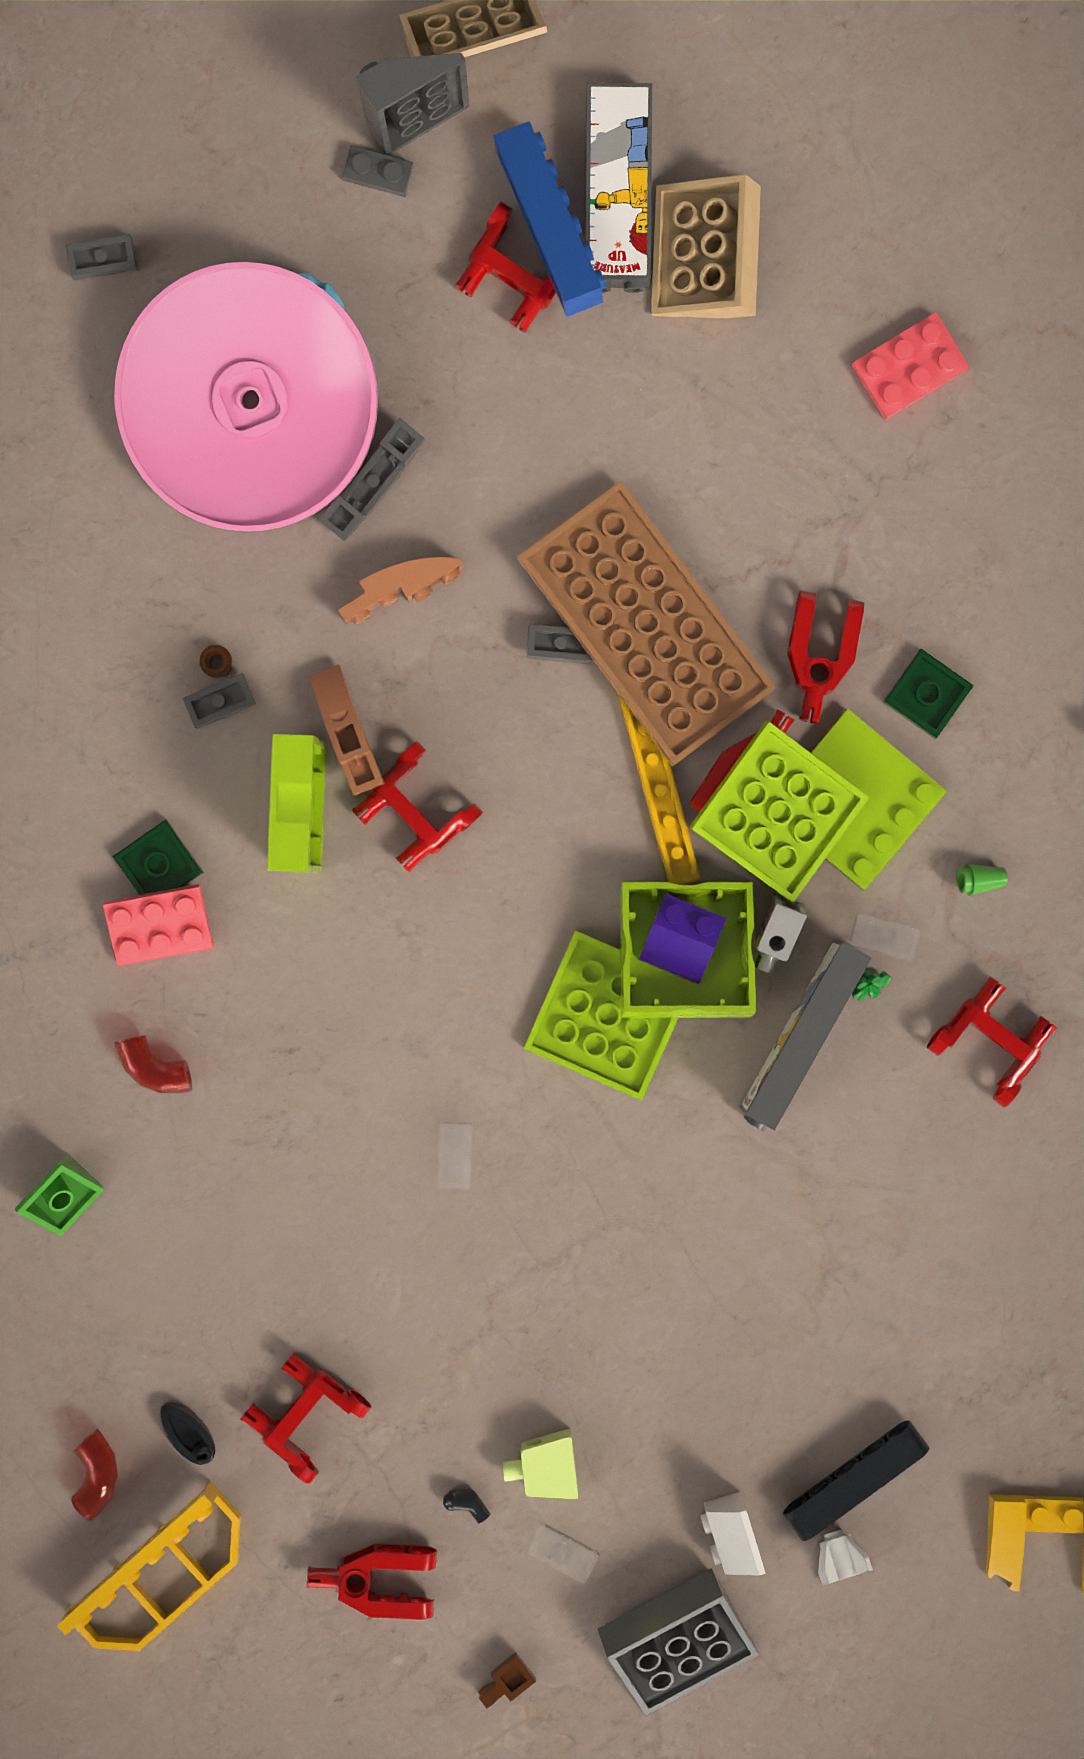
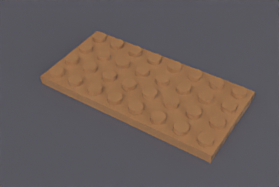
[517,481,777,766]

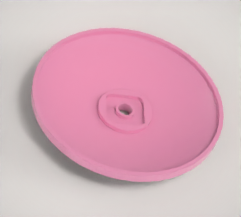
[114,262,378,531]

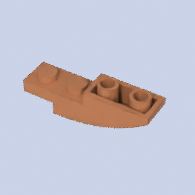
[338,557,464,625]
[309,664,385,796]

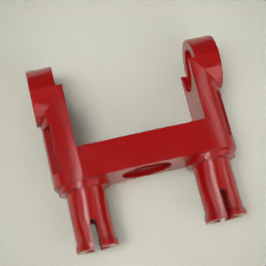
[455,201,556,333]
[352,741,483,873]
[927,976,1058,1107]
[240,1352,372,1484]

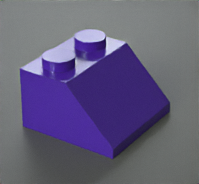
[639,893,727,984]

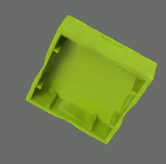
[267,734,327,872]
[620,882,756,1018]

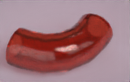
[114,1035,192,1094]
[71,1428,118,1521]

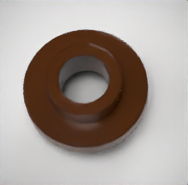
[199,645,232,678]

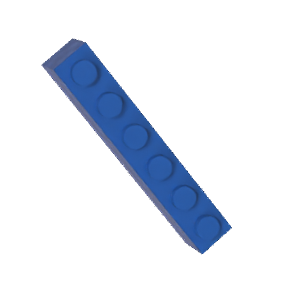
[493,121,606,317]

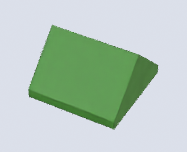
[15,1155,105,1236]

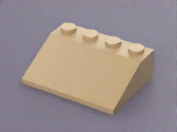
[399,0,547,57]
[651,174,761,319]

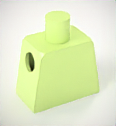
[503,1429,578,1499]

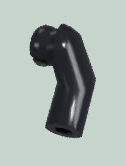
[443,1489,491,1524]

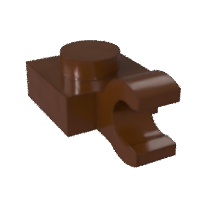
[478,1652,536,1709]

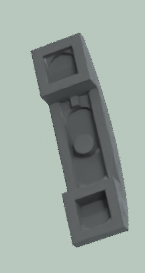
[319,418,425,541]

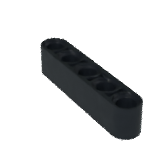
[782,1420,930,1541]

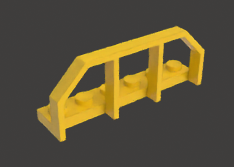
[57,1481,241,1651]

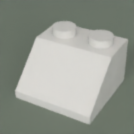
[700,1492,766,1575]

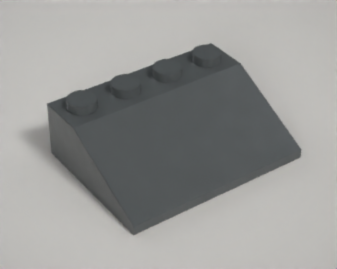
[356,53,469,156]
[598,1568,759,1715]

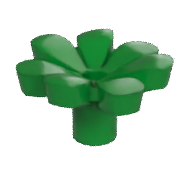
[852,967,891,1001]

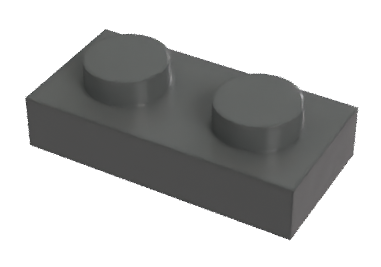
[342,145,414,197]
[66,234,138,280]
[526,624,592,664]
[182,673,256,729]

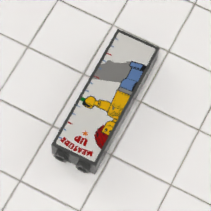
[585,83,652,293]
[740,939,872,1131]

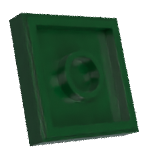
[883,649,974,739]
[113,819,204,895]

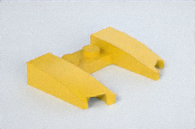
[986,1494,1084,1594]

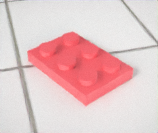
[852,312,970,420]
[103,884,214,966]

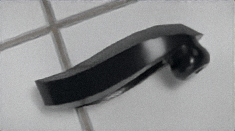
[160,1402,215,1465]

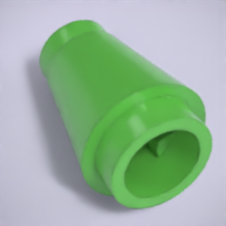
[956,864,1008,896]

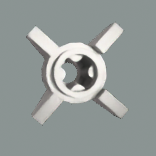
[818,1529,873,1585]

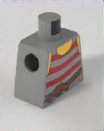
[755,893,807,973]

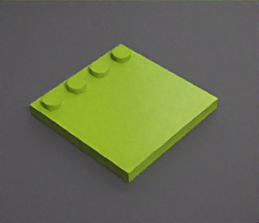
[810,709,947,891]
[689,721,869,903]
[524,930,678,1101]

